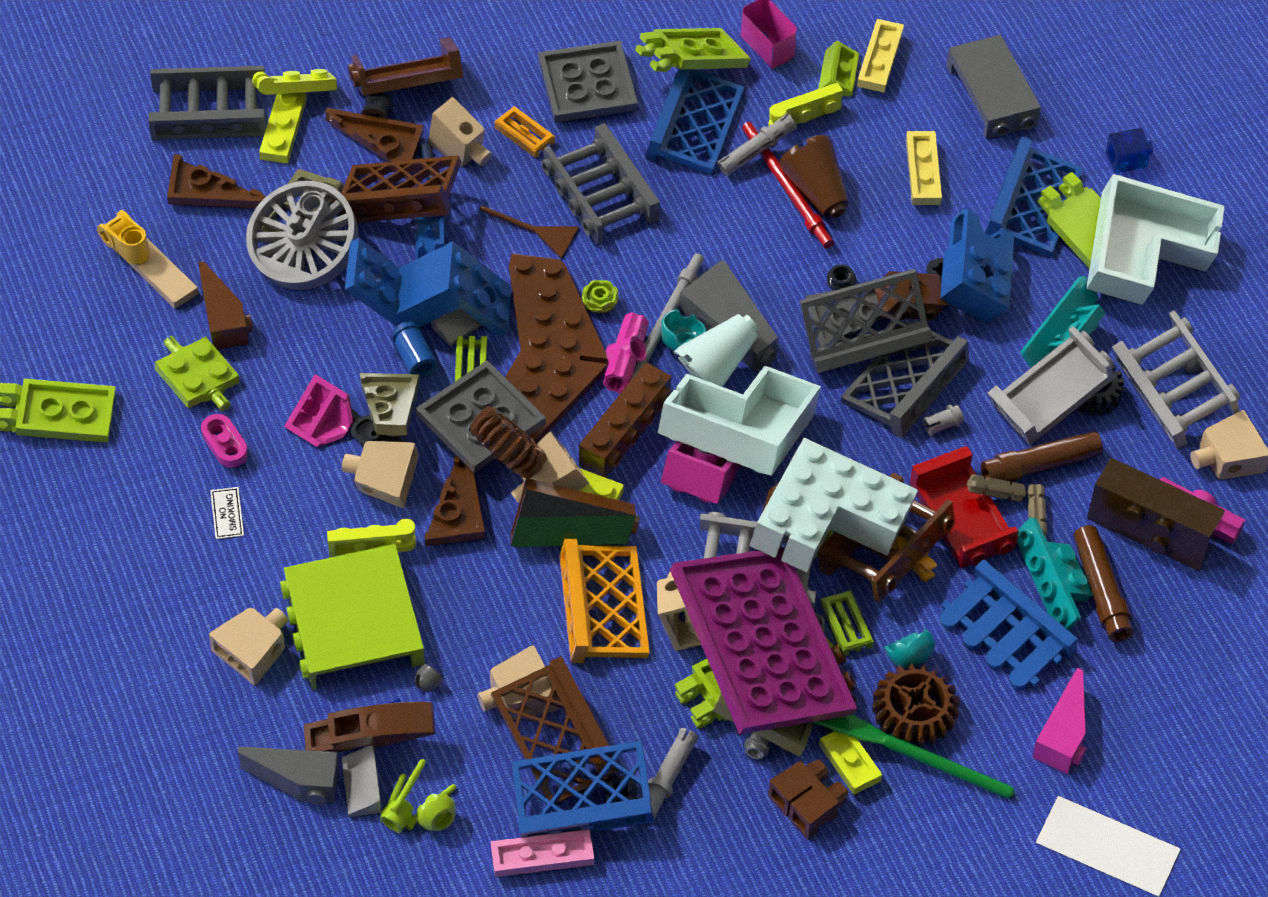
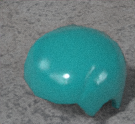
[661,309,707,351]
[884,629,935,669]

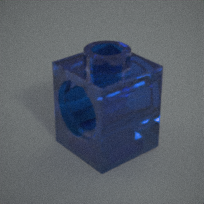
[1105,128,1153,173]

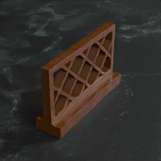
[331,155,461,223]
[491,656,620,805]

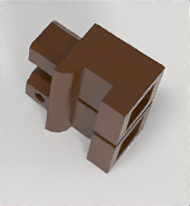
[768,759,849,840]

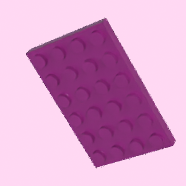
[670,547,857,735]

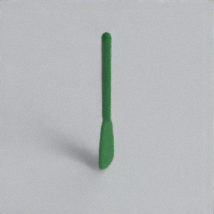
[813,715,1015,798]

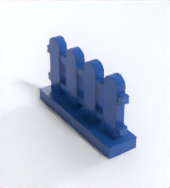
[940,559,1077,690]

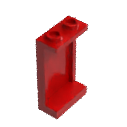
[910,446,1019,568]

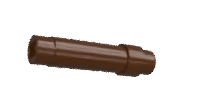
[980,432,1103,482]
[1073,525,1134,642]

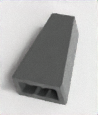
[679,260,778,372]

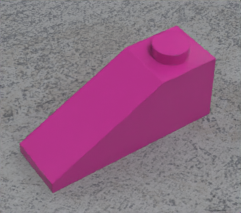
[1032,668,1087,774]

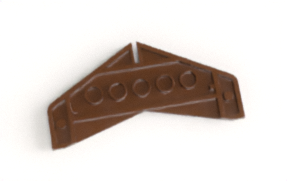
[505,253,609,444]

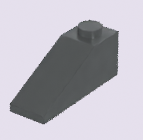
[238,746,339,805]

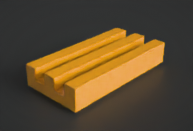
[494,106,555,158]

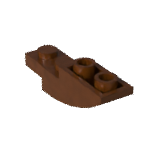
[304,702,436,753]

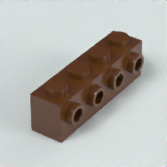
[579,362,673,478]

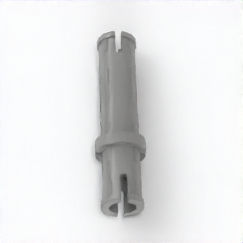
[717,114,797,177]
[648,728,699,820]

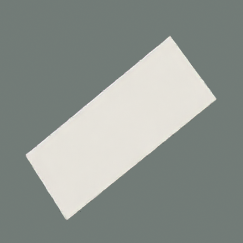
[1036,796,1180,896]

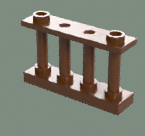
[817,472,955,603]

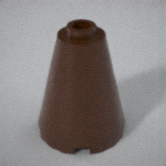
[780,135,849,218]

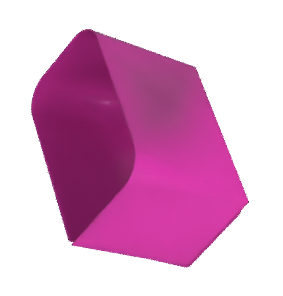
[741,0,797,69]

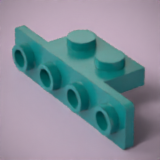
[1020,276,1106,368]
[1017,517,1093,631]

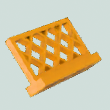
[559,539,649,663]

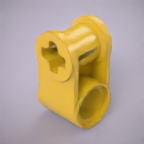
[97,210,150,265]

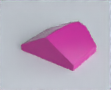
[284,374,353,447]

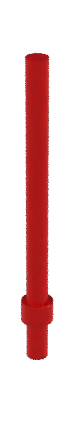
[742,122,834,249]

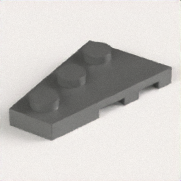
[805,289,885,348]

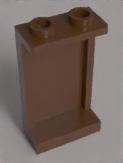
[348,37,463,96]

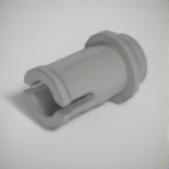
[923,405,964,436]
[744,733,770,759]

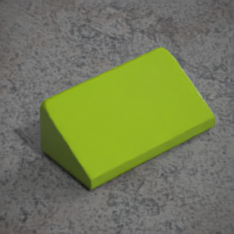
[818,40,859,97]

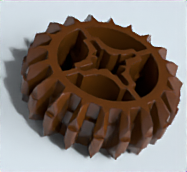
[470,406,547,479]
[872,663,960,748]

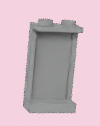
[987,326,1115,445]

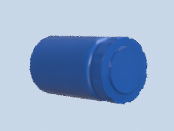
[391,321,438,379]

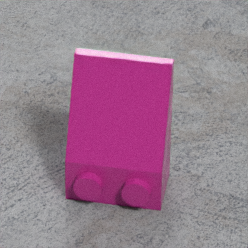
[660,441,741,504]

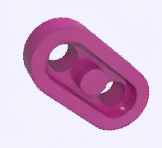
[201,414,248,468]

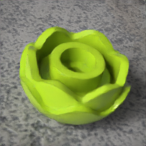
[582,280,618,314]
[417,793,456,831]

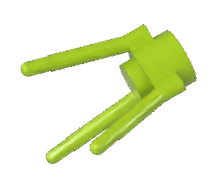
[380,759,456,833]

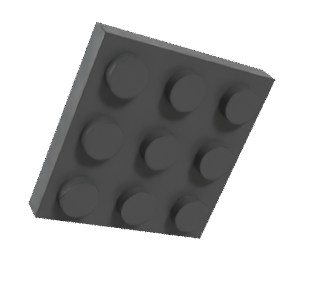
[538,40,638,123]
[416,360,546,473]

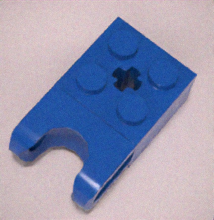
[940,208,1014,324]

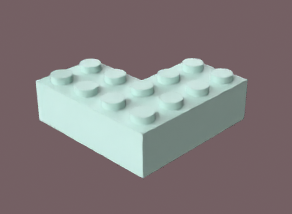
[1086,174,1224,305]
[658,366,821,476]
[749,438,918,572]

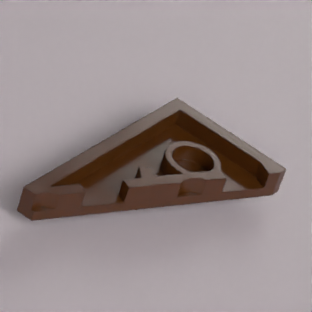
[325,108,424,162]
[167,154,266,208]
[424,455,485,547]

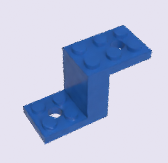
[345,238,511,337]

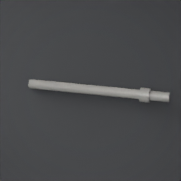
[631,253,705,380]

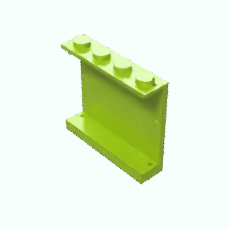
[280,544,425,690]

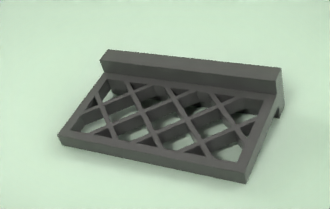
[799,269,933,373]
[841,321,969,438]

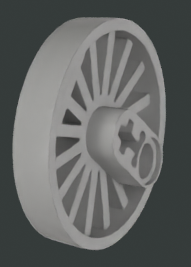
[246,181,359,290]

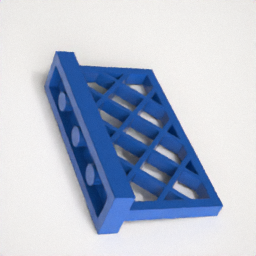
[645,68,744,175]
[985,136,1083,257]
[512,740,655,838]

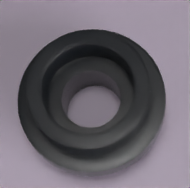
[826,264,856,291]

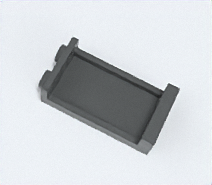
[946,35,1041,139]

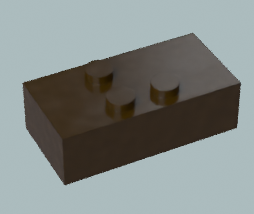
[1087,458,1225,572]

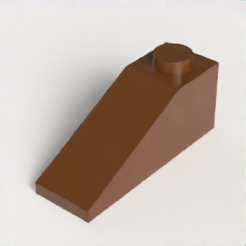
[198,261,253,349]

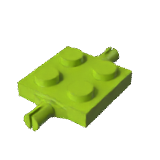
[155,336,239,412]

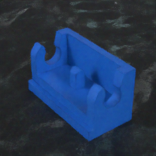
[415,215,445,260]

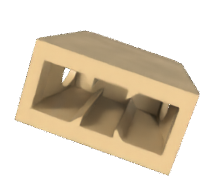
[428,97,492,166]
[1191,410,1268,480]
[511,432,589,503]
[342,441,419,508]
[657,572,701,651]
[209,608,288,686]
[477,645,559,720]

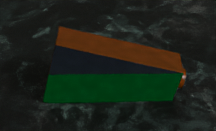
[510,478,640,547]

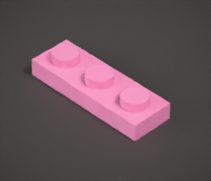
[491,829,594,877]

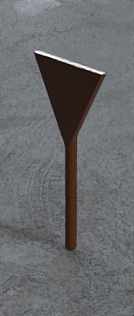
[480,206,579,259]

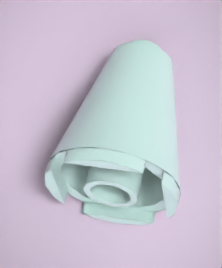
[674,314,758,387]

